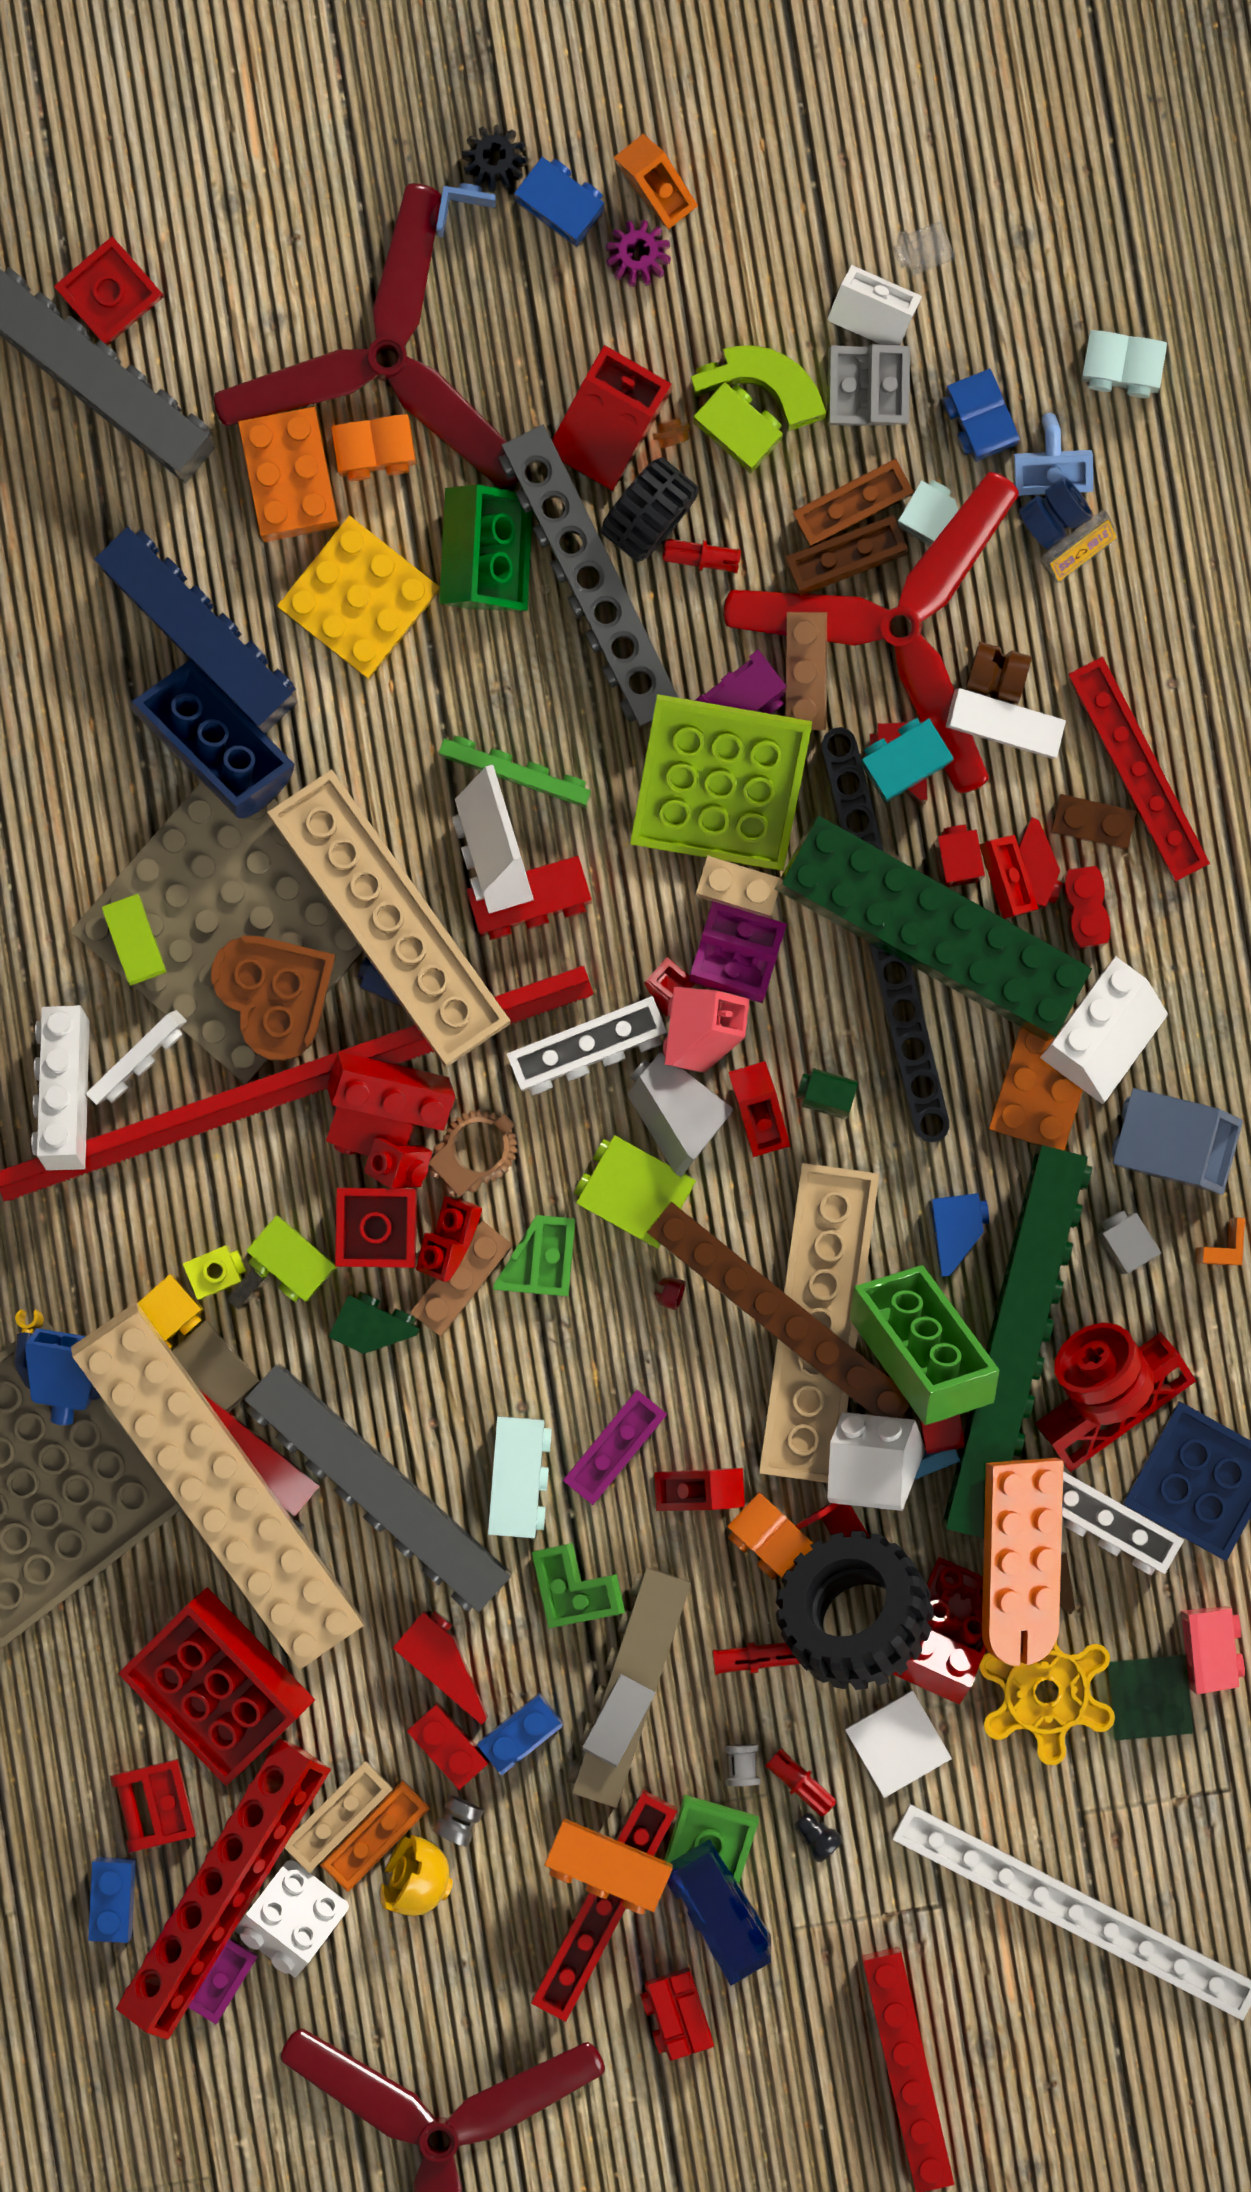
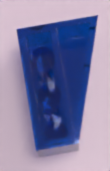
[667,1839,771,1986]

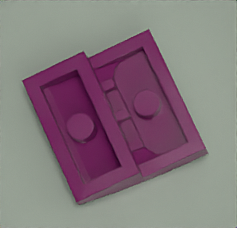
[688,901,787,1004]

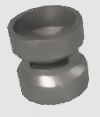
[432,1795,484,1847]

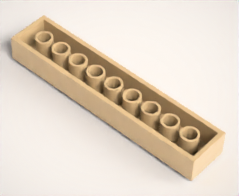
[71,1302,364,1670]

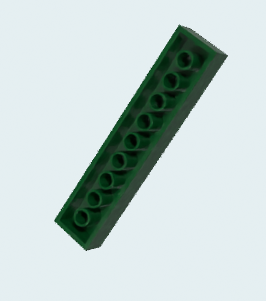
[941,1145,1092,1538]

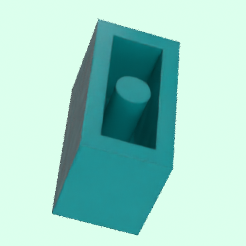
[861,718,954,803]

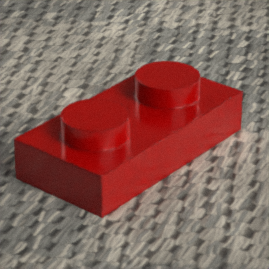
[979,835,1039,919]

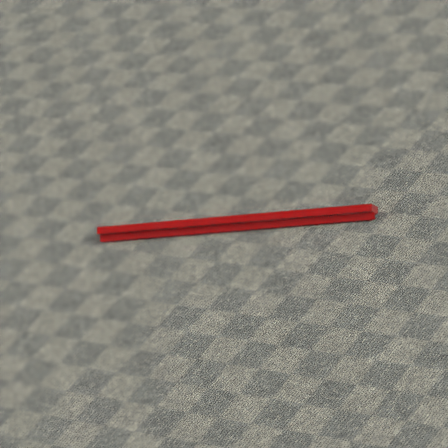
[0,965,594,1202]

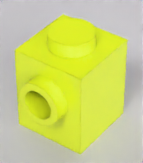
[183,1245,247,1300]

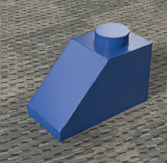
[930,1193,989,1277]

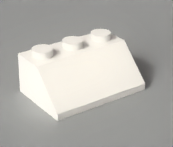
[452,764,534,913]
[1040,956,1168,1104]

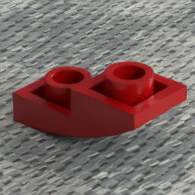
[416,1196,483,1282]

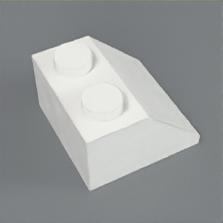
[827,1412,926,1511]

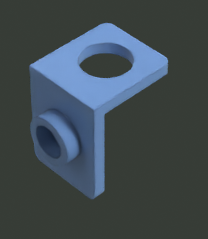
[436,183,496,237]

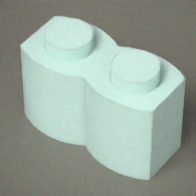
[1081,330,1167,398]

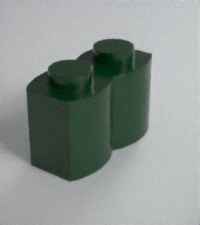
[796,1068,859,1120]

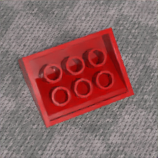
[118,1587,315,1786]

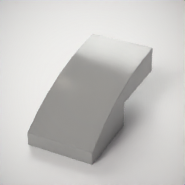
[581,1674,656,1768]

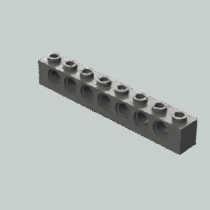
[498,424,678,728]

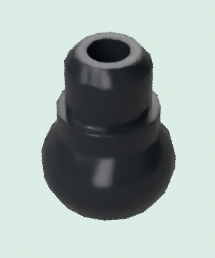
[794,1813,843,1863]

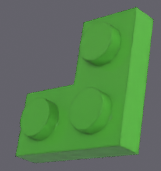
[532,1543,625,1628]

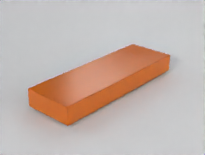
[320,1780,431,1892]

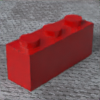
[466,855,592,941]
[327,1051,456,1131]

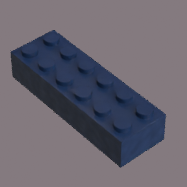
[94,526,298,734]

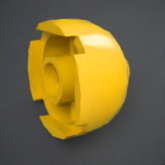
[380,1835,453,1916]

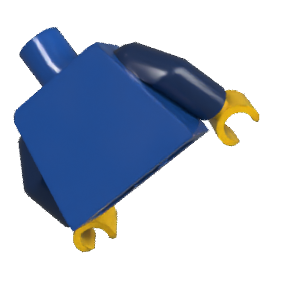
[13,1309,102,1425]

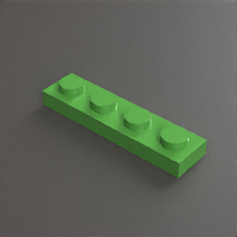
[439,735,591,808]

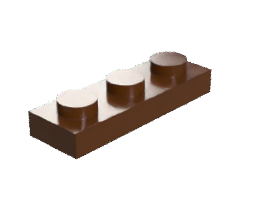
[785,515,909,596]

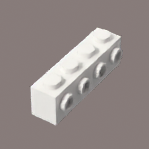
[507,996,667,1096]
[31,1005,90,1170]
[1062,1471,1184,1576]

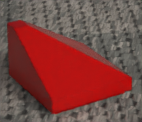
[644,957,695,1017]

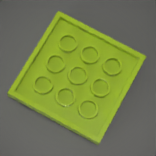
[630,694,812,871]

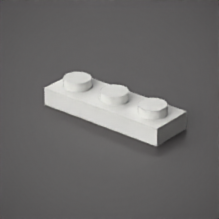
[85,1010,187,1105]

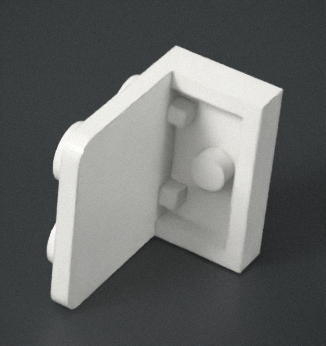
[234,1860,349,1978]

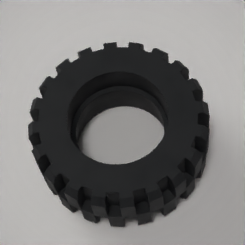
[775,1531,934,1690]

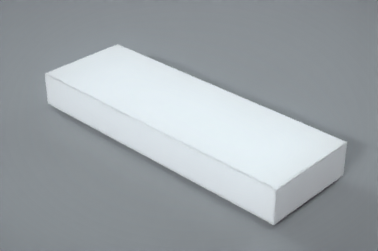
[945,688,1066,759]

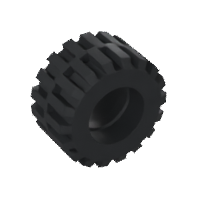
[601,457,699,563]

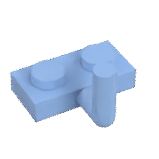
[1014,413,1093,496]

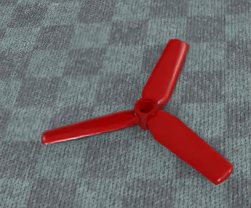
[723,472,1019,793]

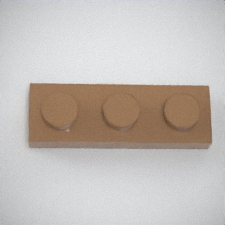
[786,612,827,730]
[410,1220,513,1337]

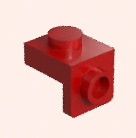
[364,1138,433,1189]

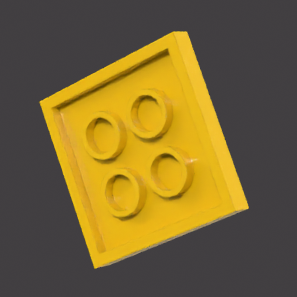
[277,515,440,680]

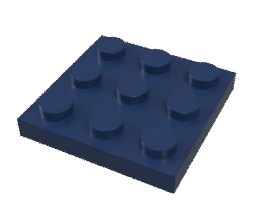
[1122,1401,1251,1561]

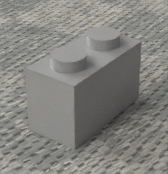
[1096,1211,1161,1274]

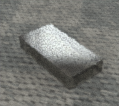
[227,1270,269,1309]

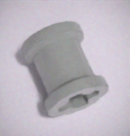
[725,1744,761,1786]

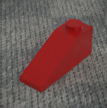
[393,1610,488,1725]

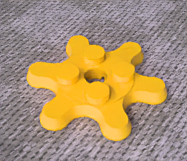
[979,1641,1115,1766]

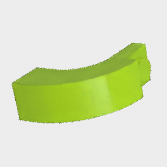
[690,345,826,432]

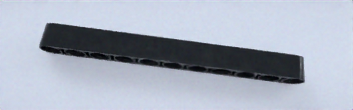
[821,727,950,1143]

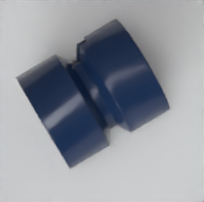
[1019,476,1093,550]

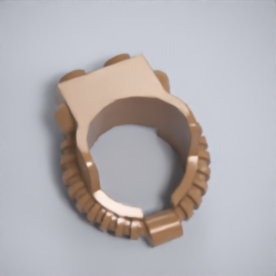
[428,1109,517,1197]

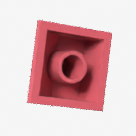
[1181,1606,1245,1694]

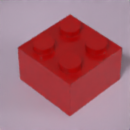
[335,1188,417,1268]

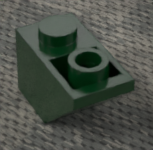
[328,1291,421,1354]

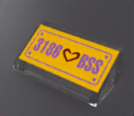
[1040,510,1118,583]

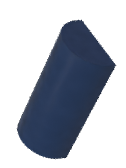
[131,660,295,819]

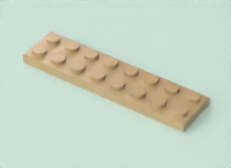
[267,769,511,1068]
[759,1163,880,1483]

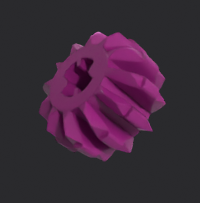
[606,220,671,287]

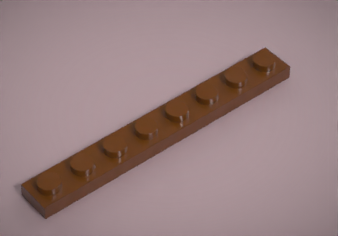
[646,1202,910,1418]

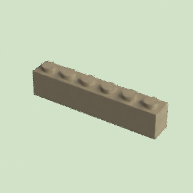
[567,1566,691,1808]

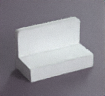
[828,265,922,346]

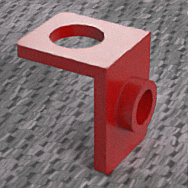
[795,1503,870,1539]

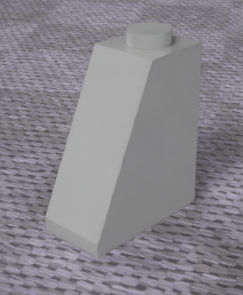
[627,1052,734,1177]

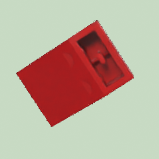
[552,345,672,491]
[892,1557,986,1705]

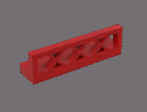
[1035,1332,1196,1473]

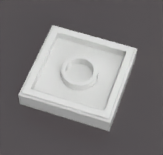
[845,1690,952,1798]

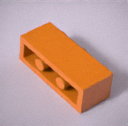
[544,1818,673,1915]

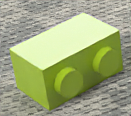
[693,382,783,474]
[246,1215,337,1303]

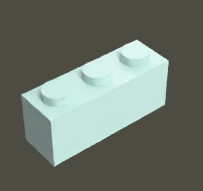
[488,1416,552,1538]

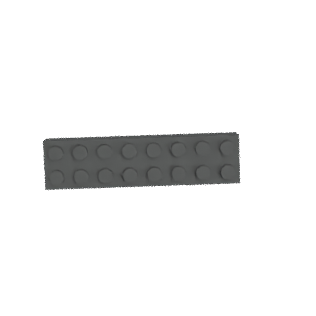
[0,265,215,484]
[244,1364,513,1612]

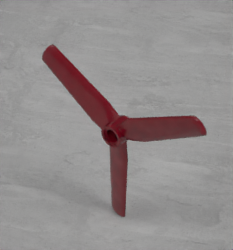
[213,183,527,490]
[281,2028,605,2192]

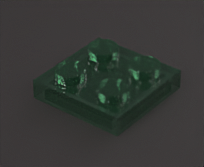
[1107,1654,1193,1741]

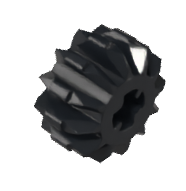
[462,124,528,192]

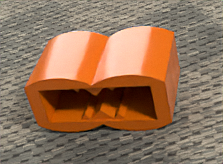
[331,414,417,482]
[727,1492,813,1580]

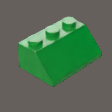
[439,484,533,612]

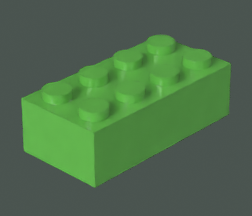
[850,1265,1000,1425]

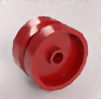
[1054,1322,1154,1425]

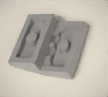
[827,344,910,426]

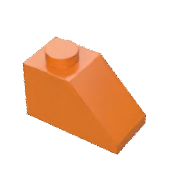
[613,134,698,230]

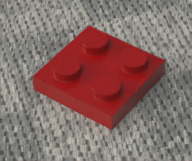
[54,236,164,345]

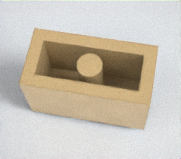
[696,856,780,919]

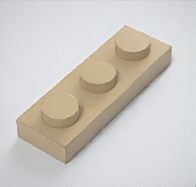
[284,1761,393,1873]

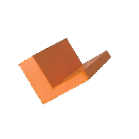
[1195,1217,1245,1266]

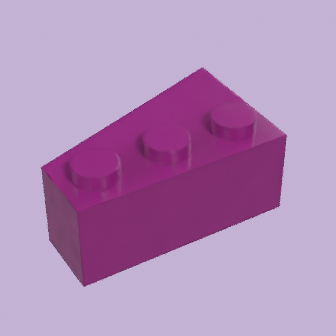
[694,649,787,714]

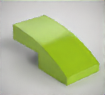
[102,894,167,986]

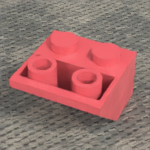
[663,987,750,1073]

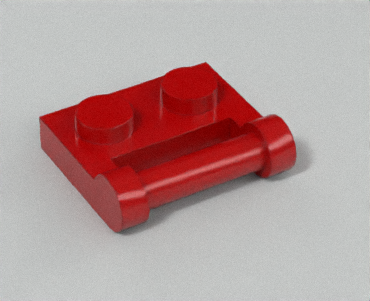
[110,1759,197,1853]

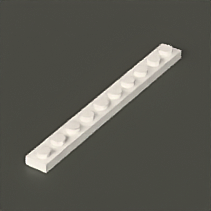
[892,1803,1251,2021]

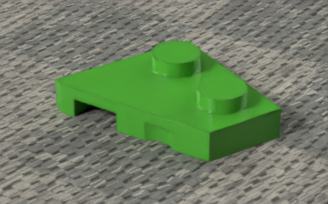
[493,1215,576,1297]

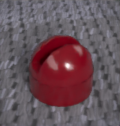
[654,1277,686,1310]

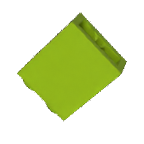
[573,1135,696,1249]

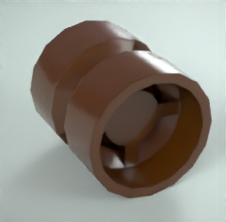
[965,641,1032,705]

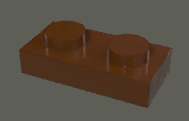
[1051,794,1137,850]

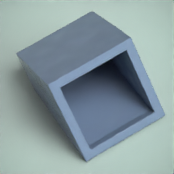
[1112,1088,1243,1195]

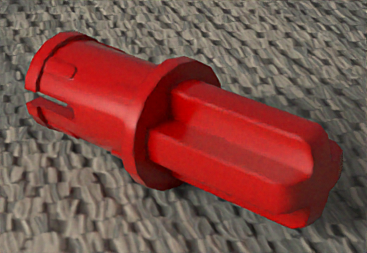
[662,539,741,574]
[765,1748,836,1817]

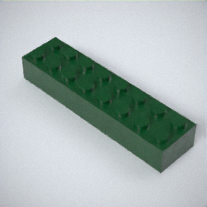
[775,815,1092,1041]

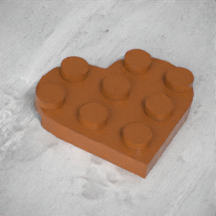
[211,935,336,1061]

